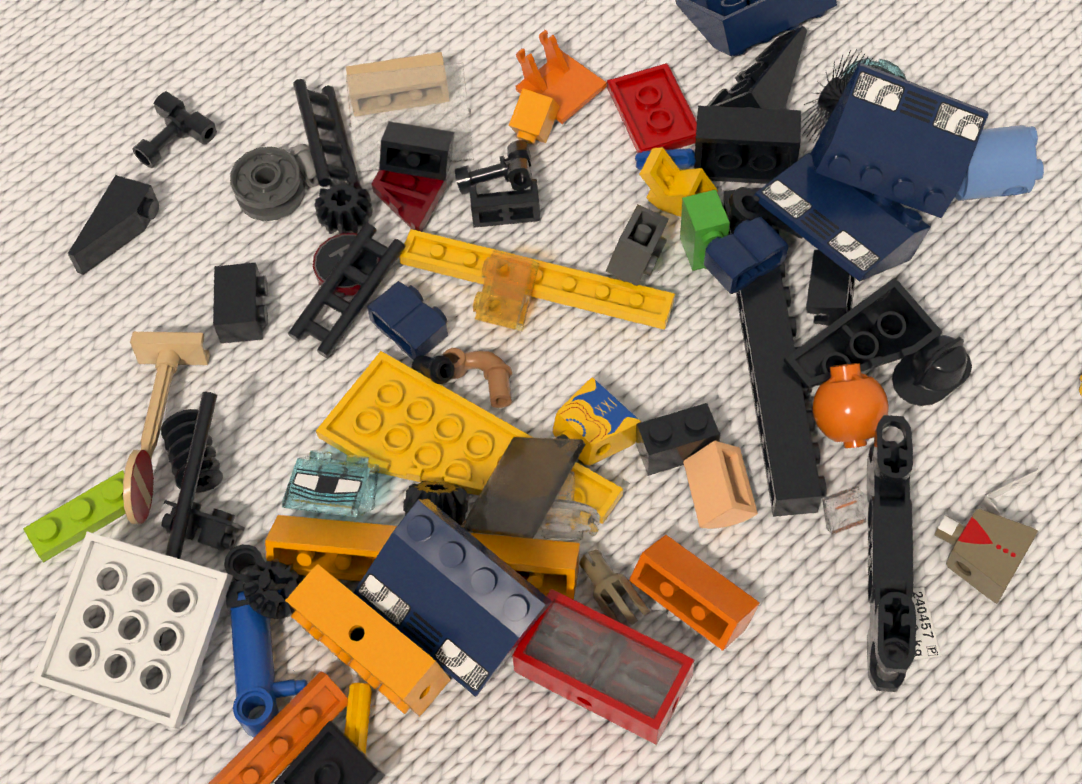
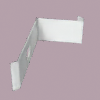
[983,466,1040,517]

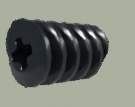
[160,409,223,493]

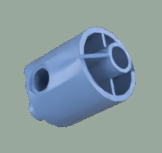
[955,125,1044,201]

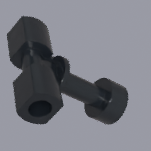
[132,91,217,168]
[455,140,532,195]

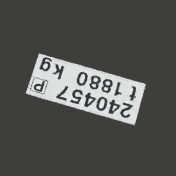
[912,587,942,660]

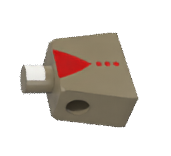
[934,509,1038,604]

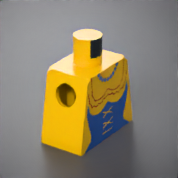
[548,377,641,466]

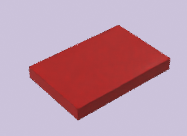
[607,63,697,153]

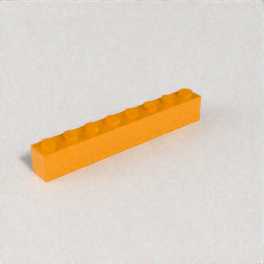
[265,515,580,600]

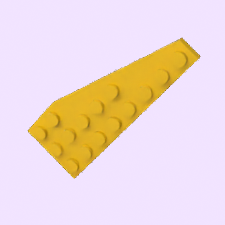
[316,351,623,524]

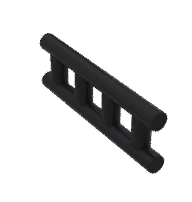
[293,79,360,187]
[288,223,406,358]

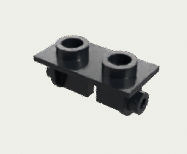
[161,500,245,551]

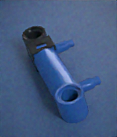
[224,544,308,737]

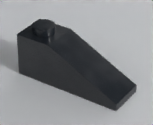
[68,175,159,275]

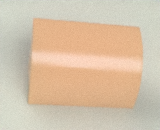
[683,441,758,529]

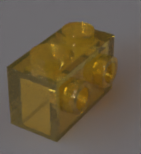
[473,250,540,331]

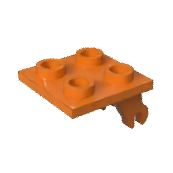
[516,30,607,124]

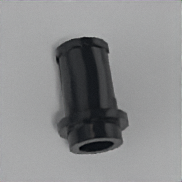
[411,355,455,384]

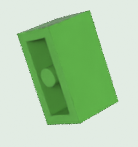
[680,190,730,271]

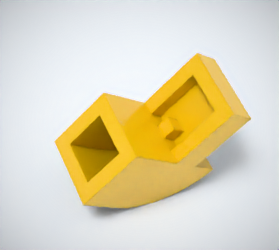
[639,147,718,217]

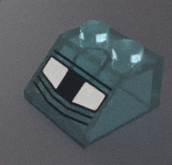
[282,450,379,517]

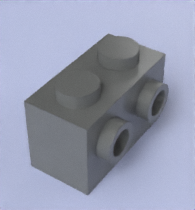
[606,204,669,286]

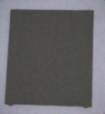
[462,437,586,539]

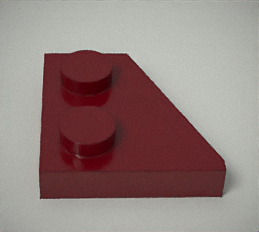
[371,170,447,232]

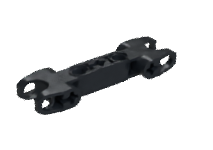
[867,415,916,692]

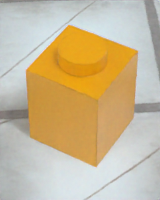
[509,88,560,145]

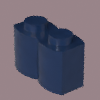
[704,217,789,294]
[367,281,448,360]

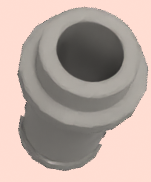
[290,144,319,187]

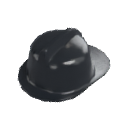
[892,335,972,406]

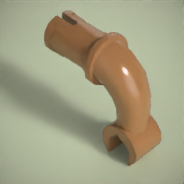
[443,348,512,408]

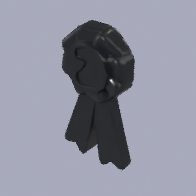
[728,187,803,239]

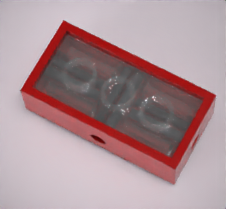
[512,589,695,745]

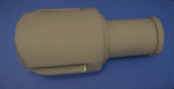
[579,550,650,625]

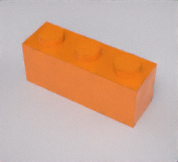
[629,535,760,651]

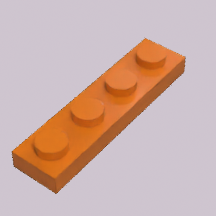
[208,671,348,784]

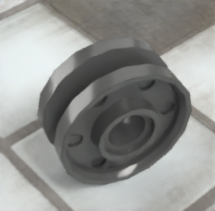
[230,146,305,221]

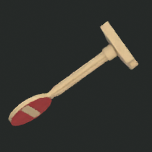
[123,331,210,524]

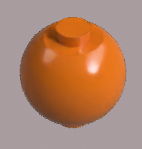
[813,363,889,448]

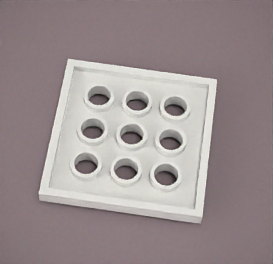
[31,531,233,729]

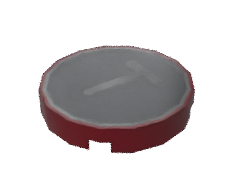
[313,233,380,296]

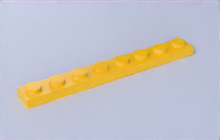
[399,229,675,330]

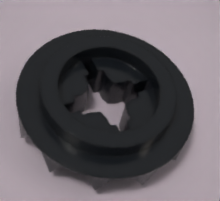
[243,558,304,619]

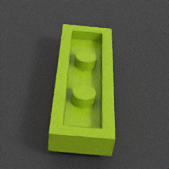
[23,470,126,563]

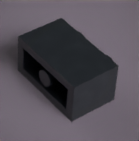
[379,121,455,181]
[213,262,268,344]
[636,403,720,476]

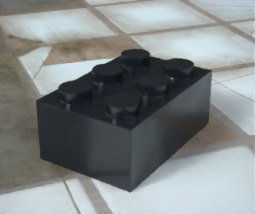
[694,105,801,184]

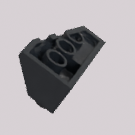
[707,26,807,109]
[783,278,943,389]

